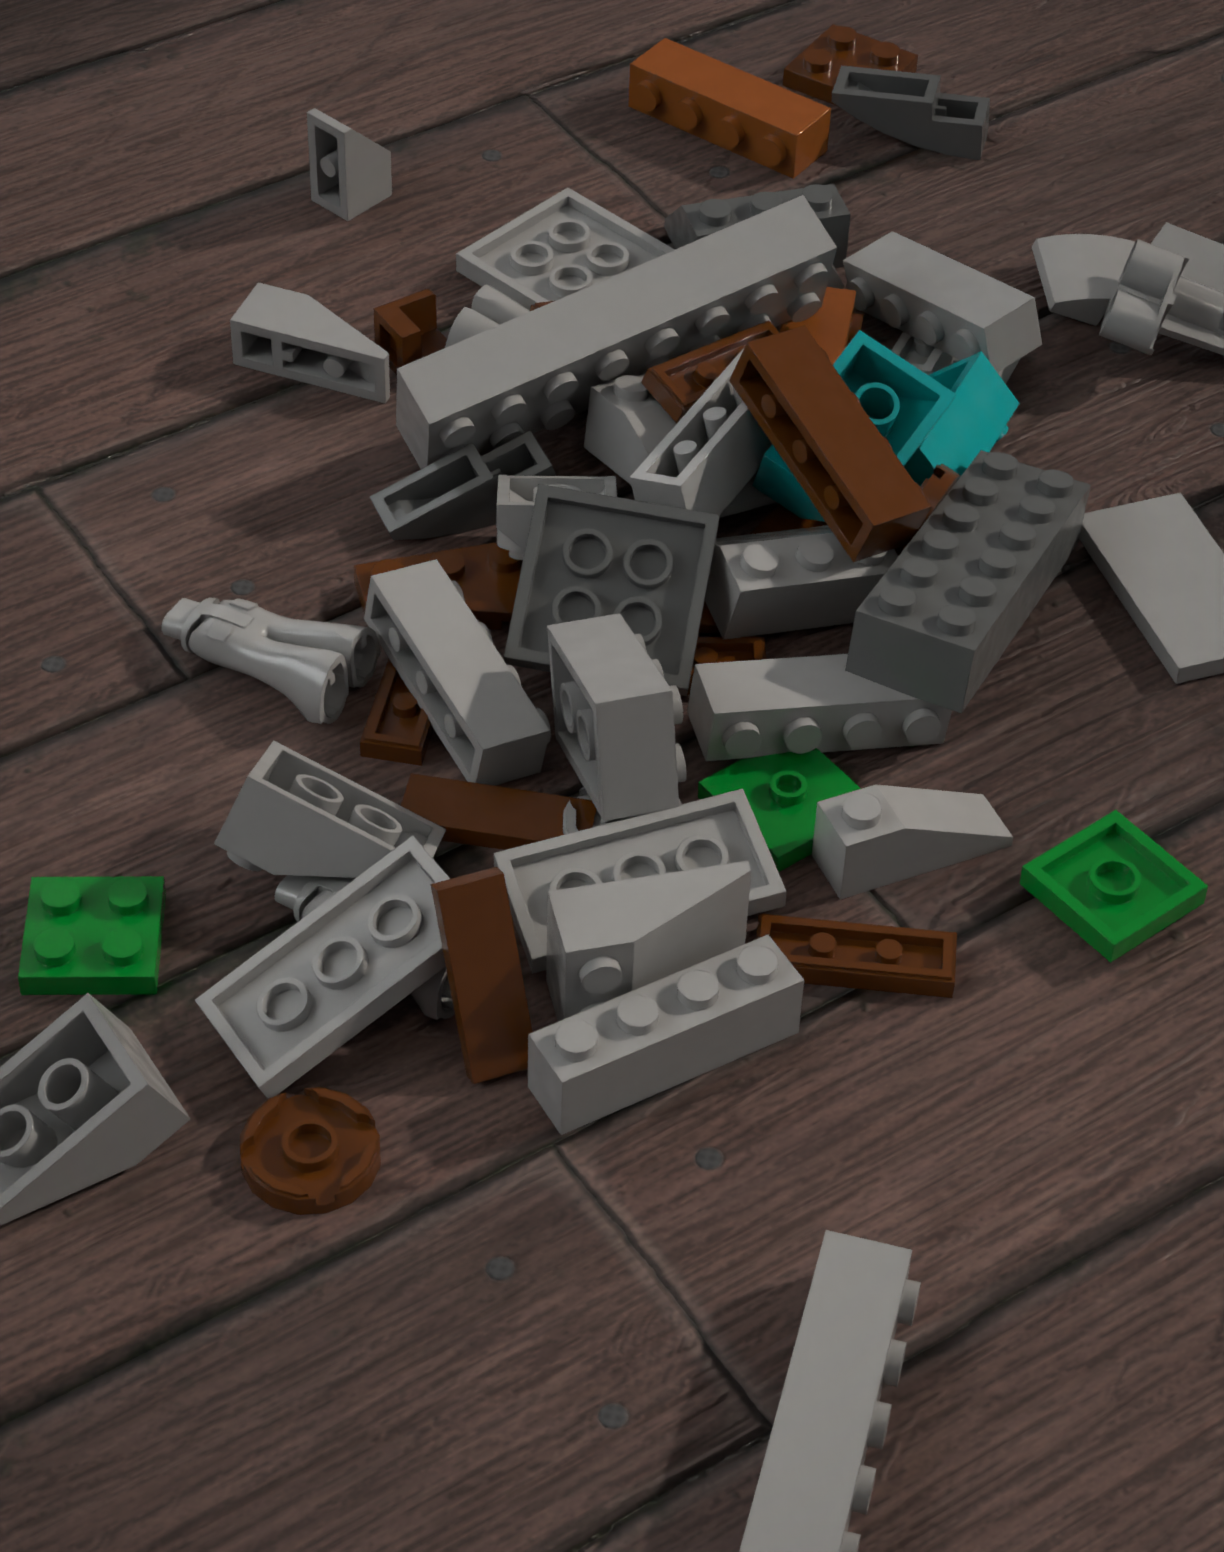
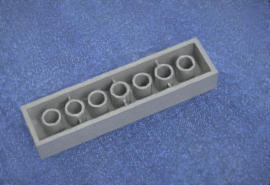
[396,195,837,469]

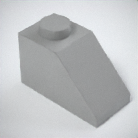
[307,108,392,221]

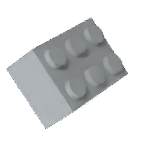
[547,613,687,821]

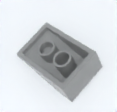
[584,374,777,518]
[214,740,446,878]
[546,860,751,1021]
[0,993,190,1226]

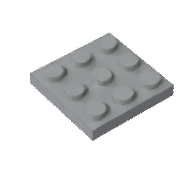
[456,188,675,310]

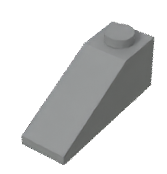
[230,282,390,404]
[812,784,1013,899]

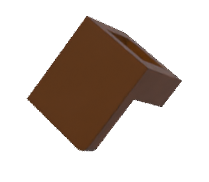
[373,289,447,375]

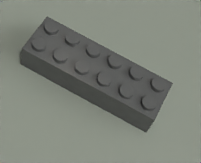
[845,450,1091,714]

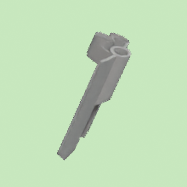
[1099,222,1224,356]

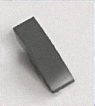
[832,65,990,160]
[369,431,556,540]

